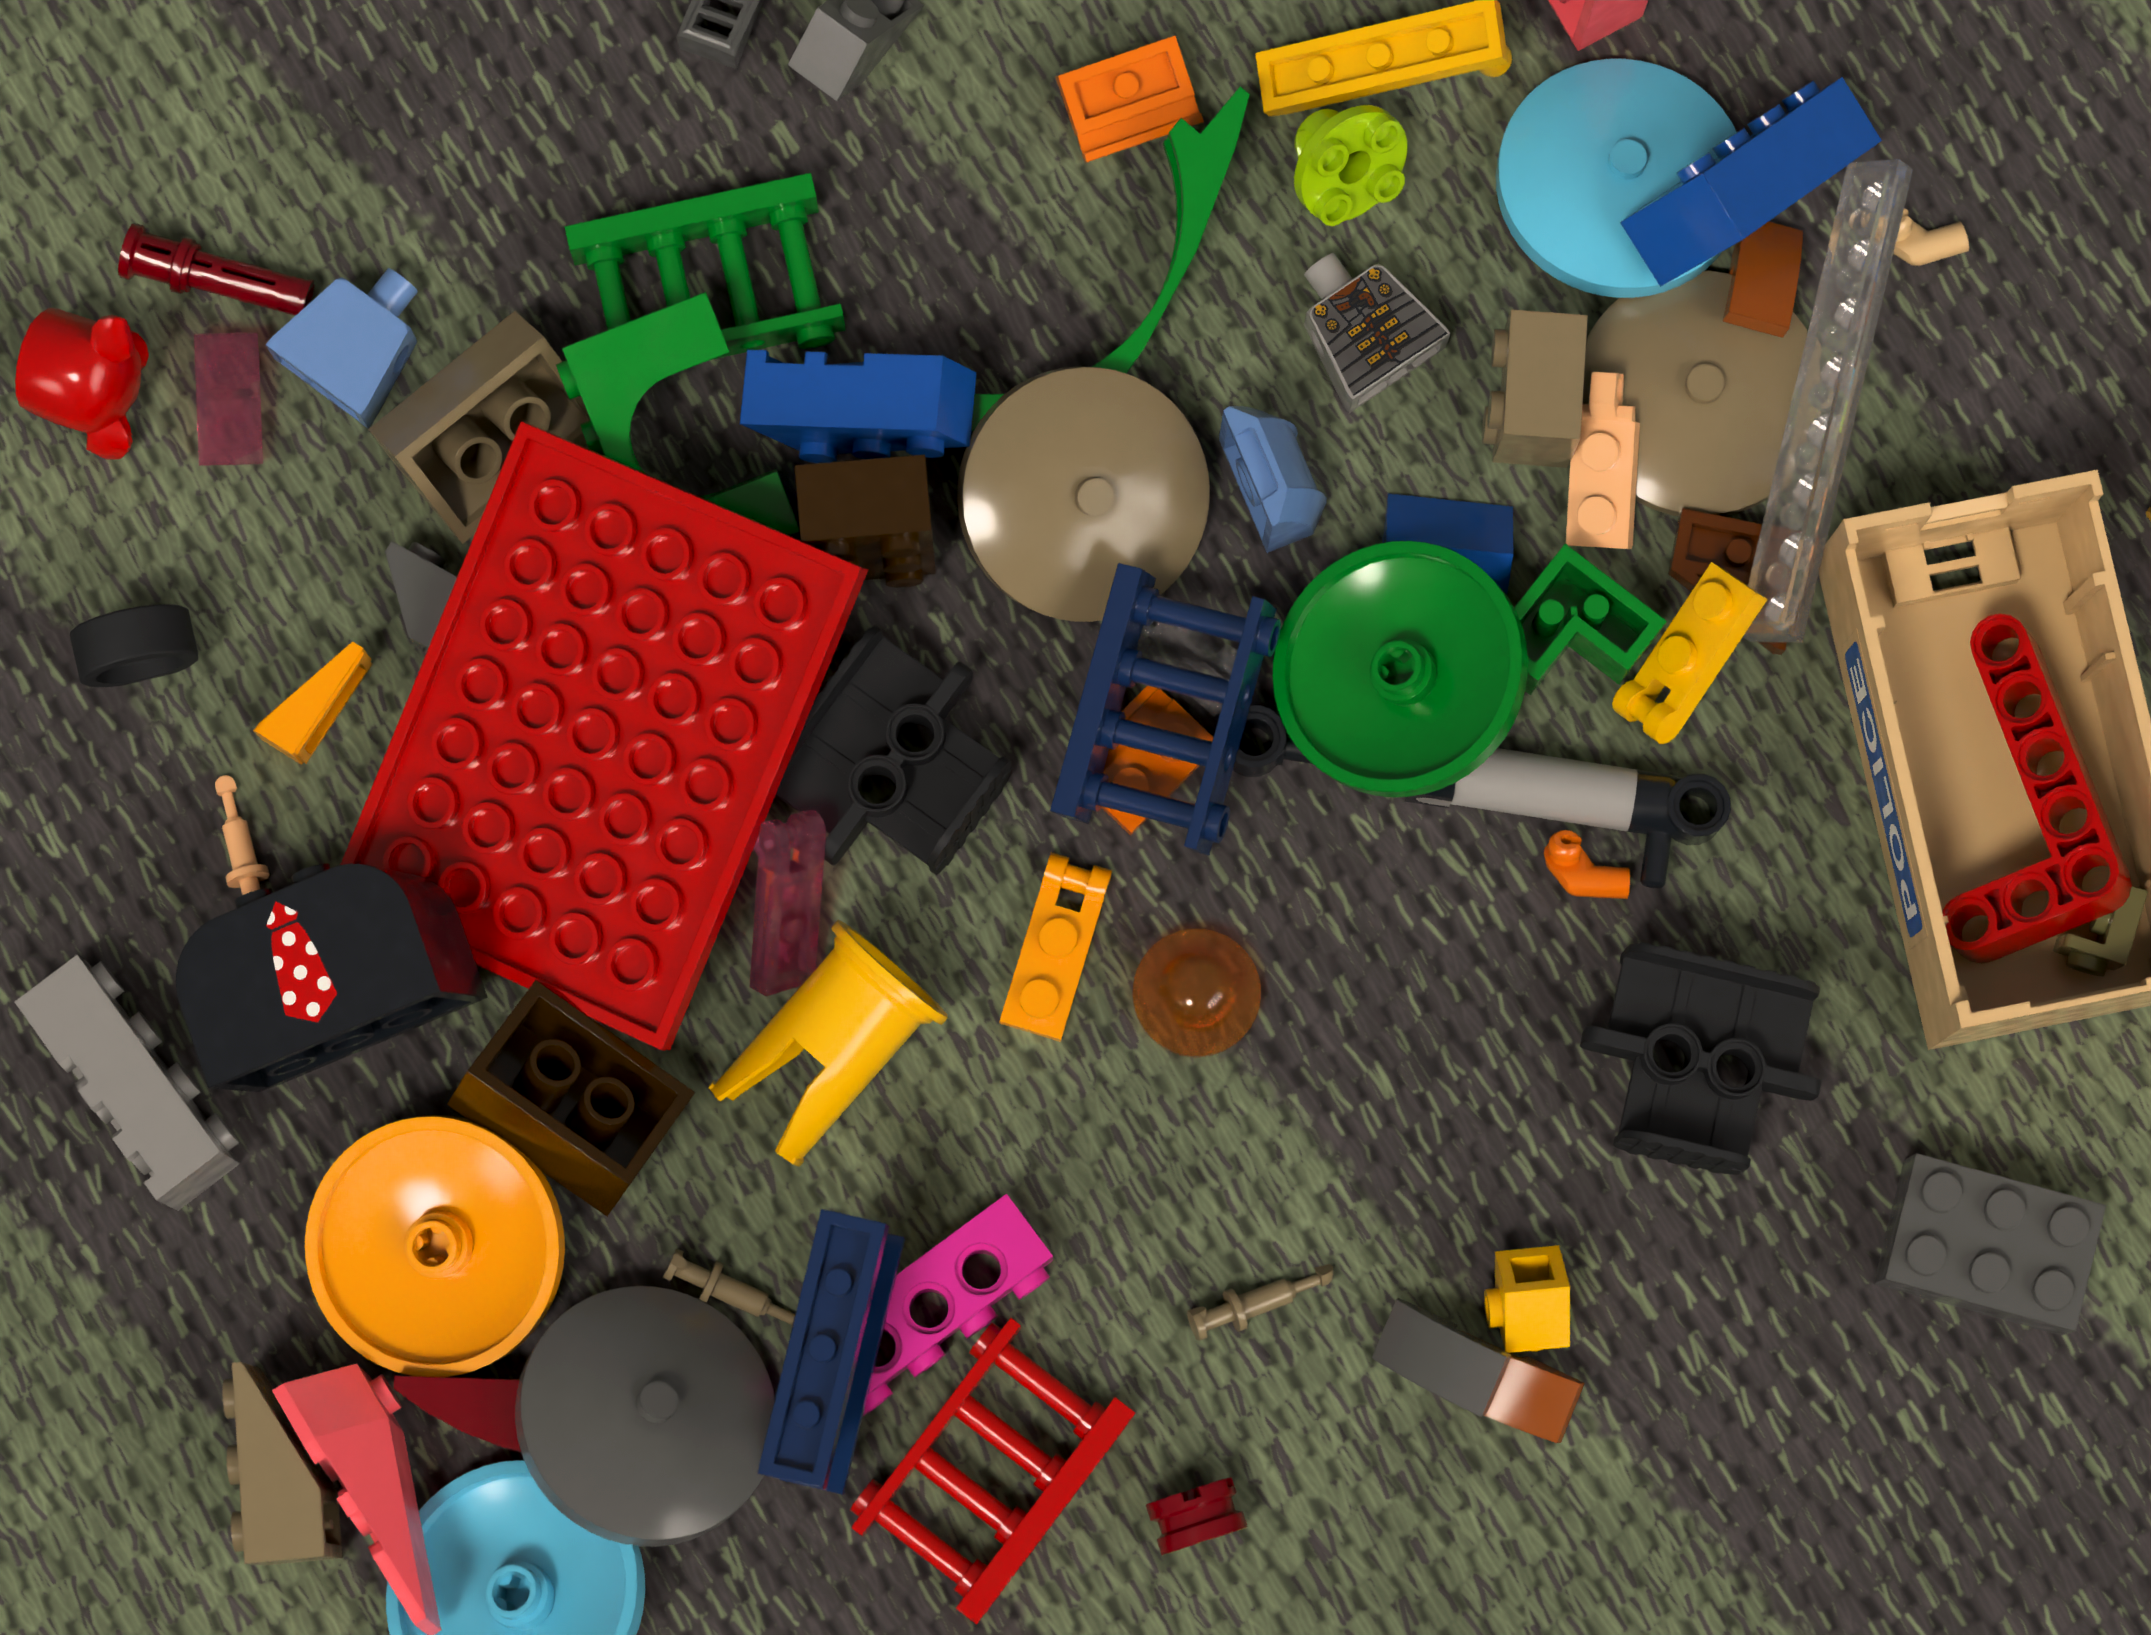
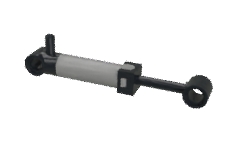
[1233,705,1731,888]

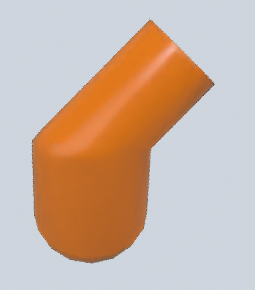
[1544,830,1630,899]

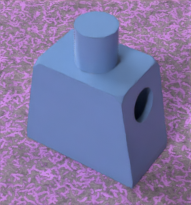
[266,268,418,428]

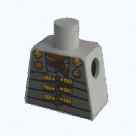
[1304,253,1450,413]

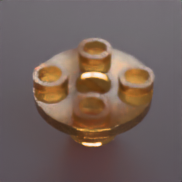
[1132,929,1261,1058]

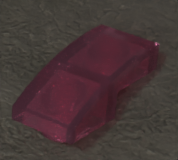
[194,332,263,466]

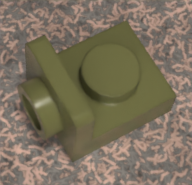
[2053,886,2148,976]

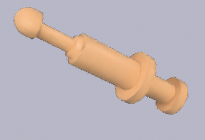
[215,775,270,895]

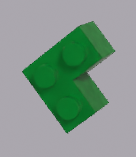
[1514,544,1667,695]

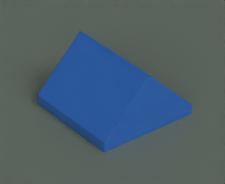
[1383,494,1513,595]

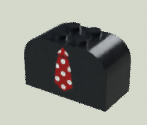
[176,864,488,1092]

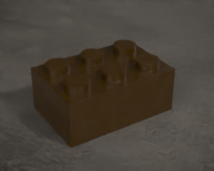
[795,455,936,588]
[447,980,695,1217]

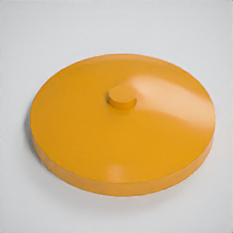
[305,1115,565,1377]

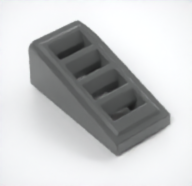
[676,0,764,69]

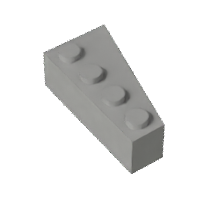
[15,955,240,1211]

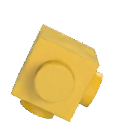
[1484,1245,1570,1353]

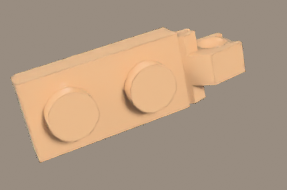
[1566,371,1640,549]

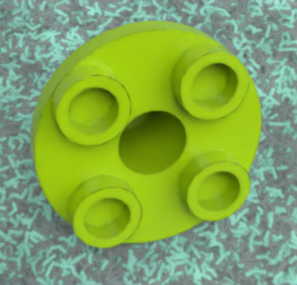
[1294,105,1407,226]

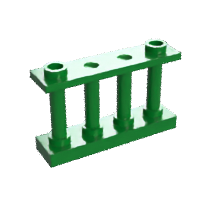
[564,173,846,360]

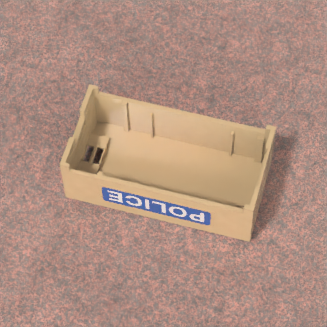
[1815,470,2151,1050]

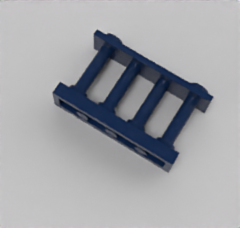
[1050,563,1281,856]
[757,1209,905,1495]

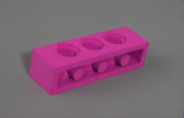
[863,1194,1053,1416]

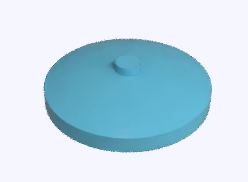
[1496,59,1737,298]
[386,1460,645,1635]

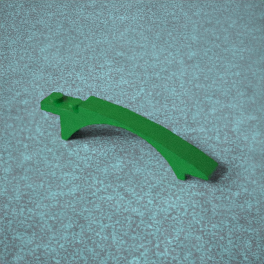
[956,87,1250,511]

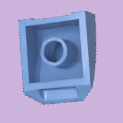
[1219,406,1326,553]

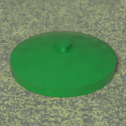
[1273,541,1528,797]

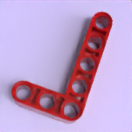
[1942,613,2132,964]

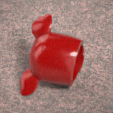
[15,308,149,460]

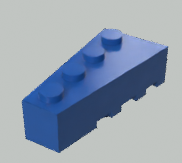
[1620,77,1882,287]

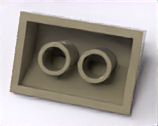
[368,311,590,544]

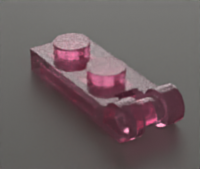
[749,810,826,996]

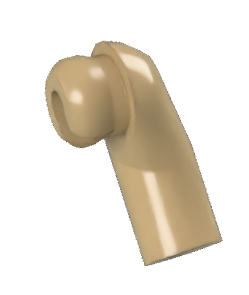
[1876,206,1969,266]

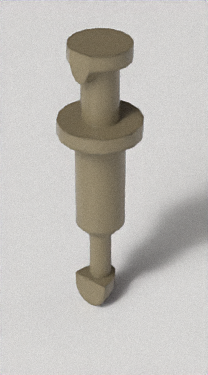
[663,1248,796,1328]
[1187,1264,1334,1341]

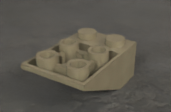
[222,1362,342,1565]

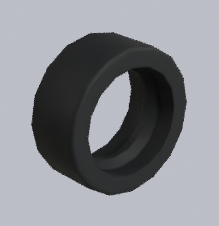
[70,604,199,687]

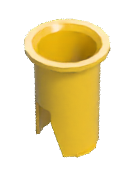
[708,919,948,1167]

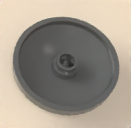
[515,1286,775,1547]

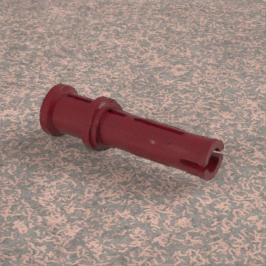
[118,223,315,316]

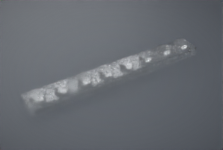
[1743,159,1913,643]

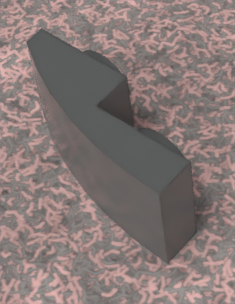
[1372,1298,1512,1417]

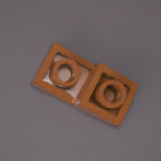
[1722,222,1803,338]
[1462,1331,1585,1443]

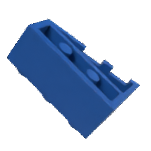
[740,350,977,463]

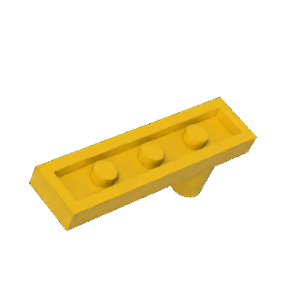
[1255,0,1512,116]

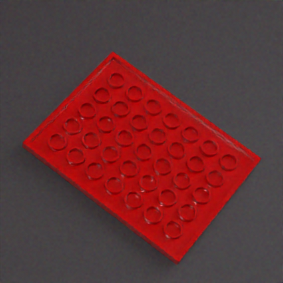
[340,421,868,1050]

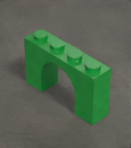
[556,291,800,535]

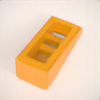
[253,642,372,765]

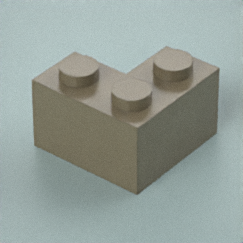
[1482,309,1588,468]

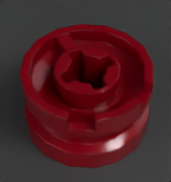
[1146,1477,1248,1555]

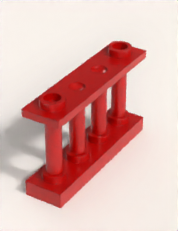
[850,1317,1136,1625]

